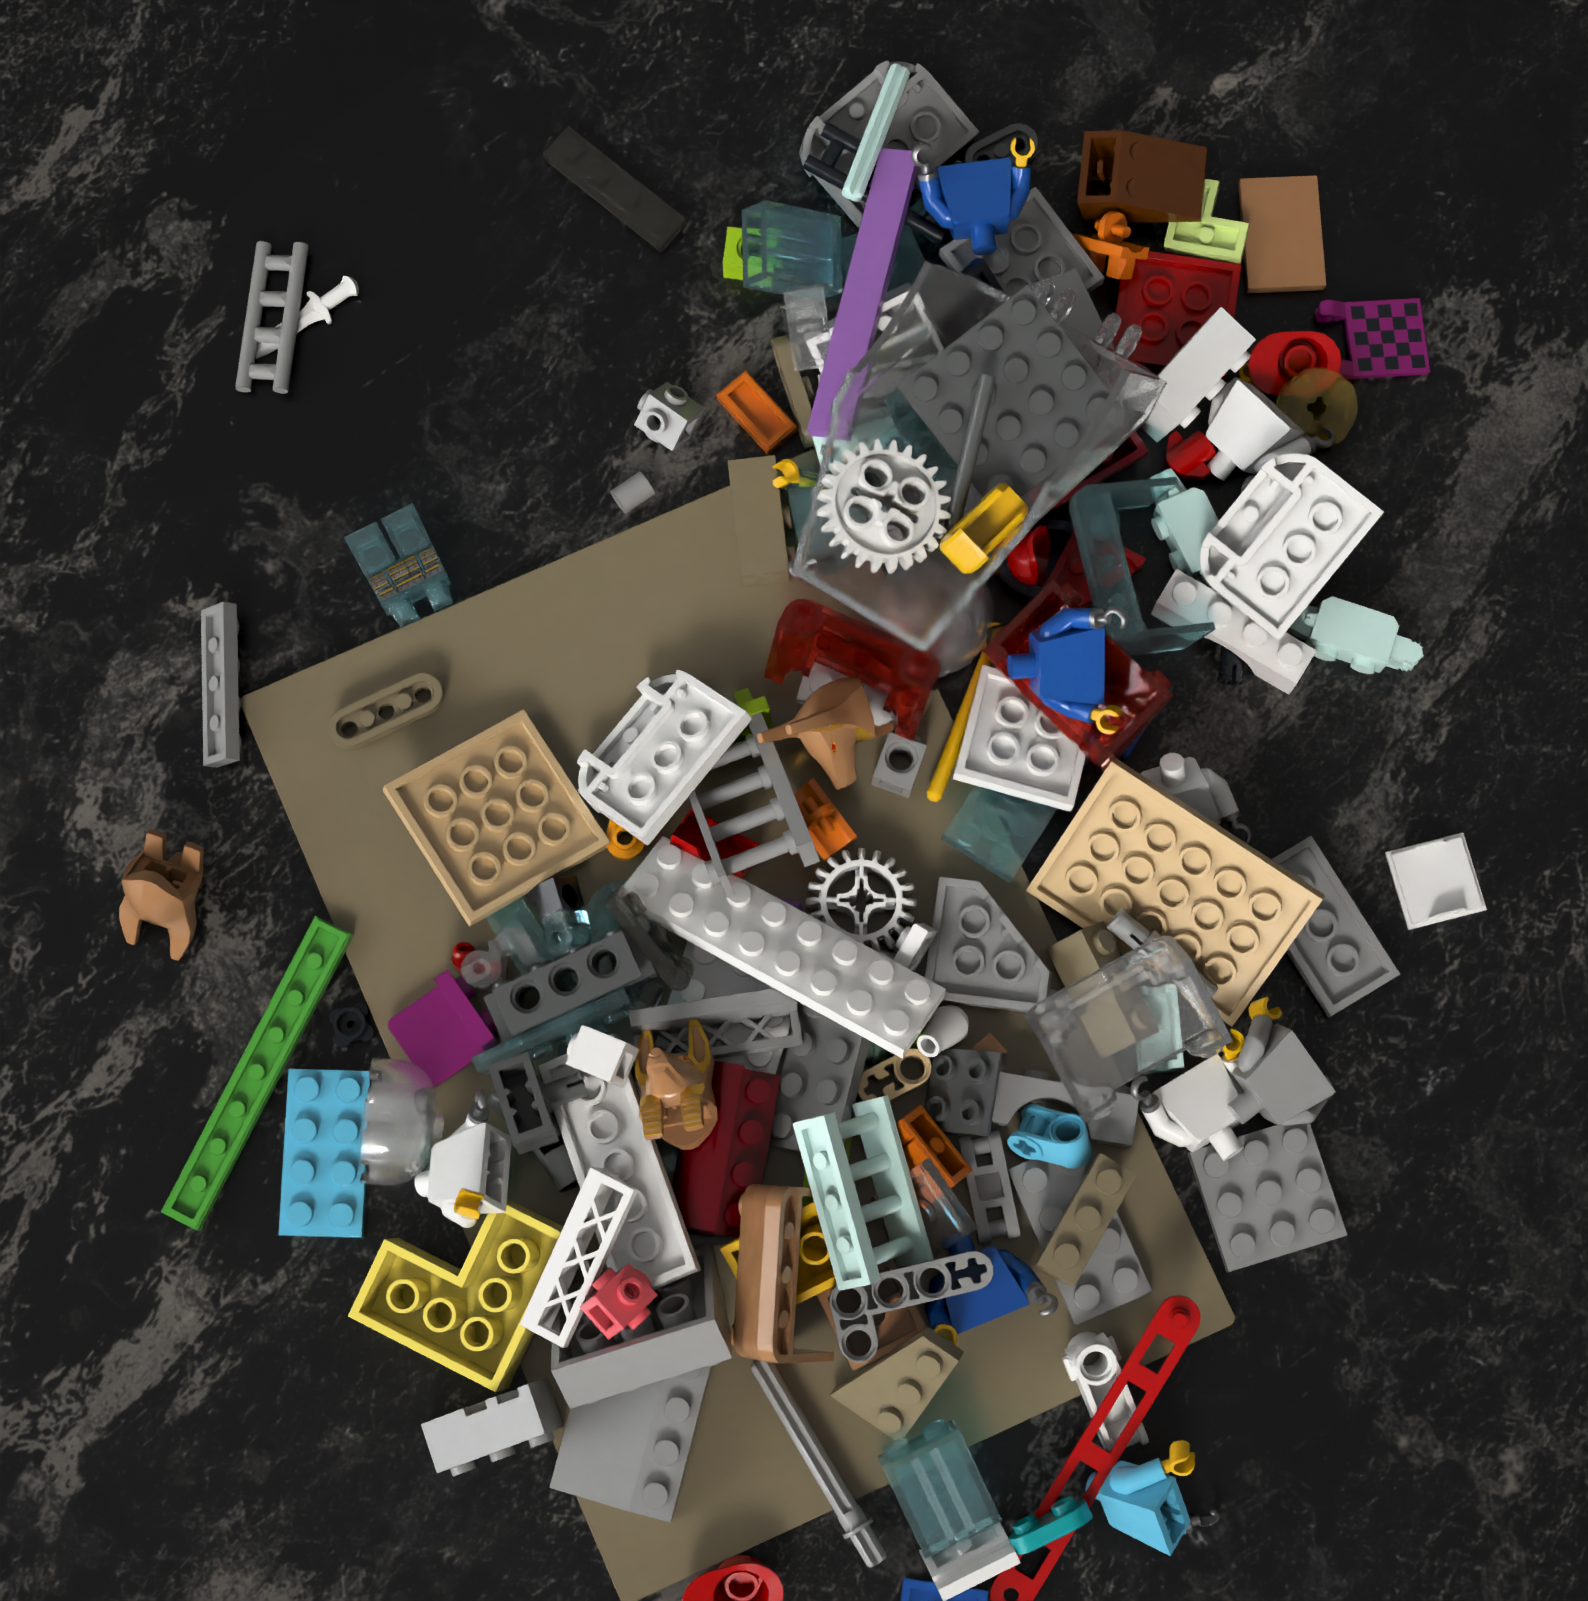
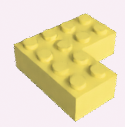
[348,1198,564,1392]

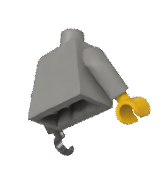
[1227,996,1336,1126]

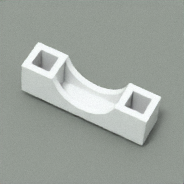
[1151,569,1317,695]

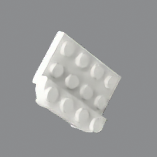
[1200,453,1384,641]
[577,670,752,846]

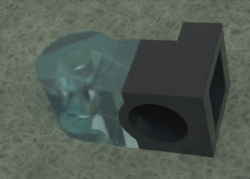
[525,876,592,956]

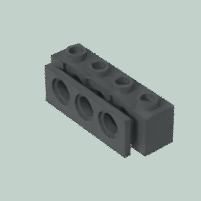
[484,925,660,1046]

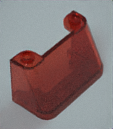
[982,579,1173,773]
[763,599,940,741]

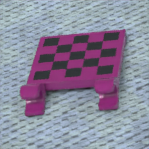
[1314,298,1430,383]

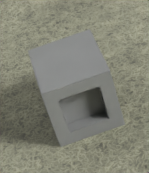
[871,731,927,798]

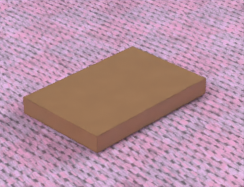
[1238,175,1326,294]

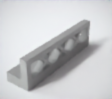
[629,988,803,1059]

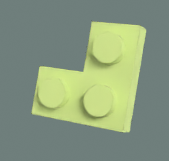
[1163,179,1249,264]

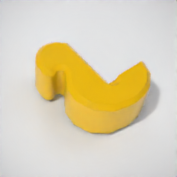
[940,483,1029,574]

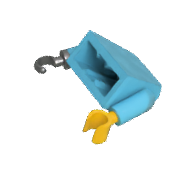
[1085,1440,1220,1556]

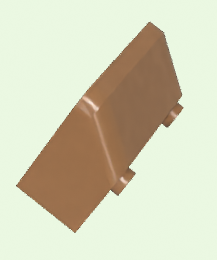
[731,1184,834,1364]

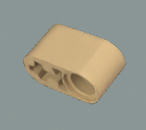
[857,1048,931,1103]

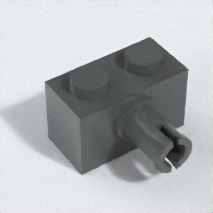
[488,1052,589,1155]

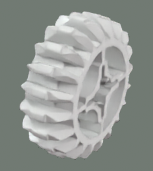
[806,848,917,951]

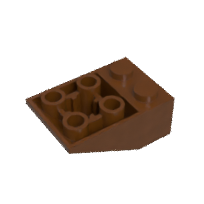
[1077,130,1208,224]

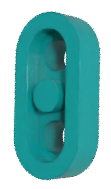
[1009,1496,1093,1555]

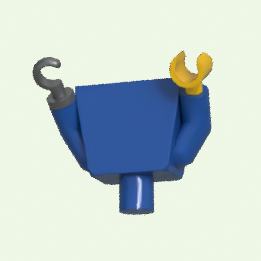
[911,137,1035,255]
[1007,606,1128,734]
[925,1229,1059,1348]

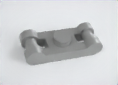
[957,1130,1020,1245]

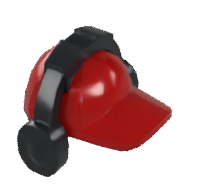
[998,519,1074,608]

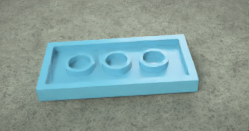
[279,1069,373,1238]

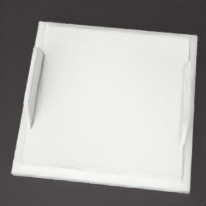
[1385,833,1487,930]

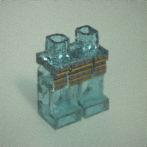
[344,503,453,627]

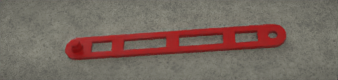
[990,1295,1201,1601]

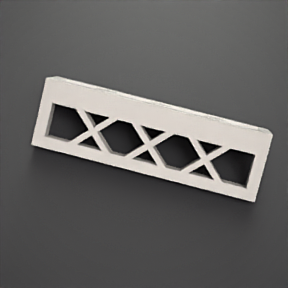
[520,1167,638,1348]

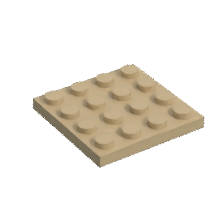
[383,709,610,927]

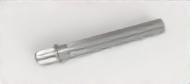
[751,1360,887,1568]

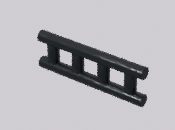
[802,122,947,244]

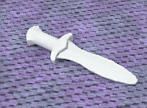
[256,276,359,359]

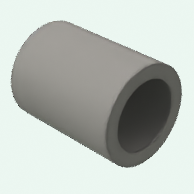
[610,471,655,514]

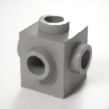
[634,382,705,451]

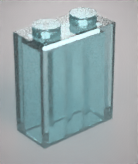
[742,200,843,301]
[877,1419,1002,1559]

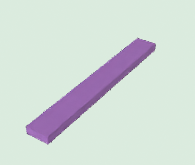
[807,148,921,440]

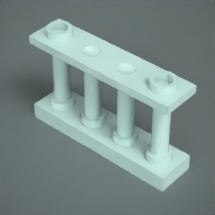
[793,1095,934,1291]

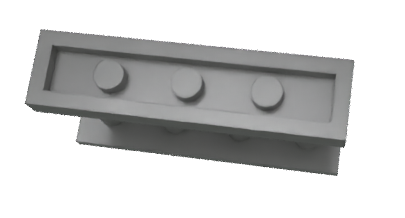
[688,712,820,898]

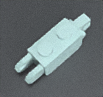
[1149,468,1219,592]
[1286,596,1424,674]

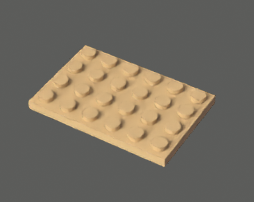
[1026,757,1325,1027]

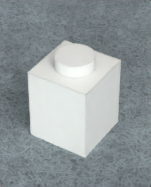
[566,1025,639,1088]

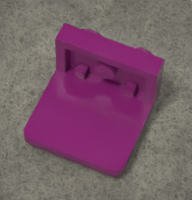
[388,970,500,1088]

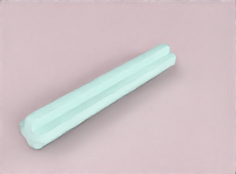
[842,63,910,202]

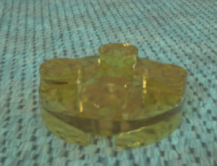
[1276,367,1358,448]

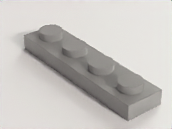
[201,602,242,768]

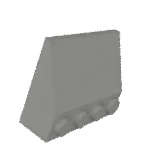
[551,1241,732,1409]
[549,1366,712,1523]

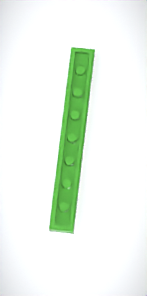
[161,916,354,1231]

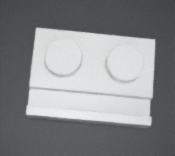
[919,1513,1020,1601]

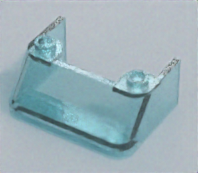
[1069,477,1216,656]

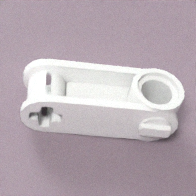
[1061,1332,1149,1452]

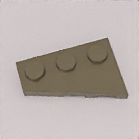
[830,1327,964,1444]

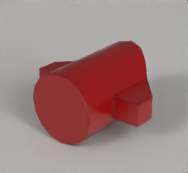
[1164,430,1216,480]

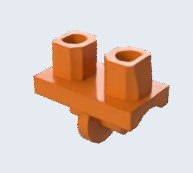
[1072,211,1149,279]
[794,778,857,862]

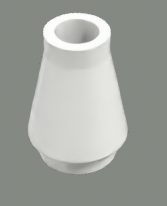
[917,1005,969,1057]

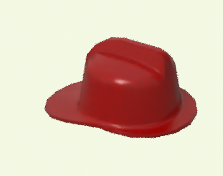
[1248,331,1342,395]
[681,1555,783,1601]

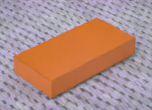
[716,370,798,455]

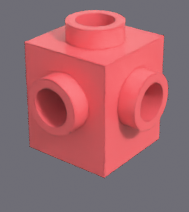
[580,1263,658,1340]

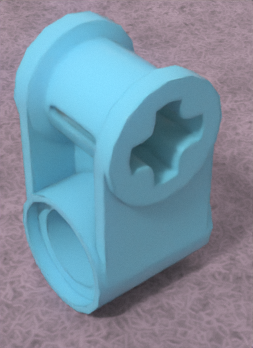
[1007,1103,1093,1169]

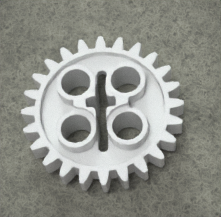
[817,439,951,574]

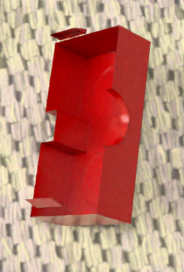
[670,808,759,879]

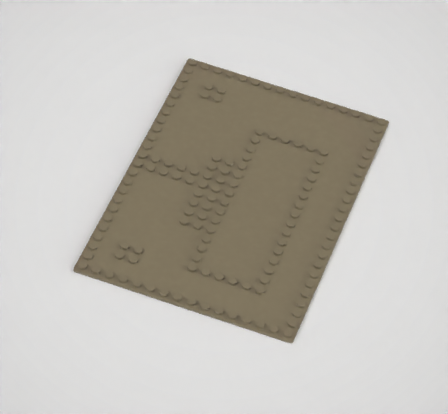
[241,448,1235,1601]

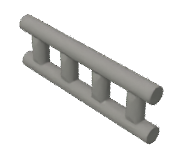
[235,241,309,394]

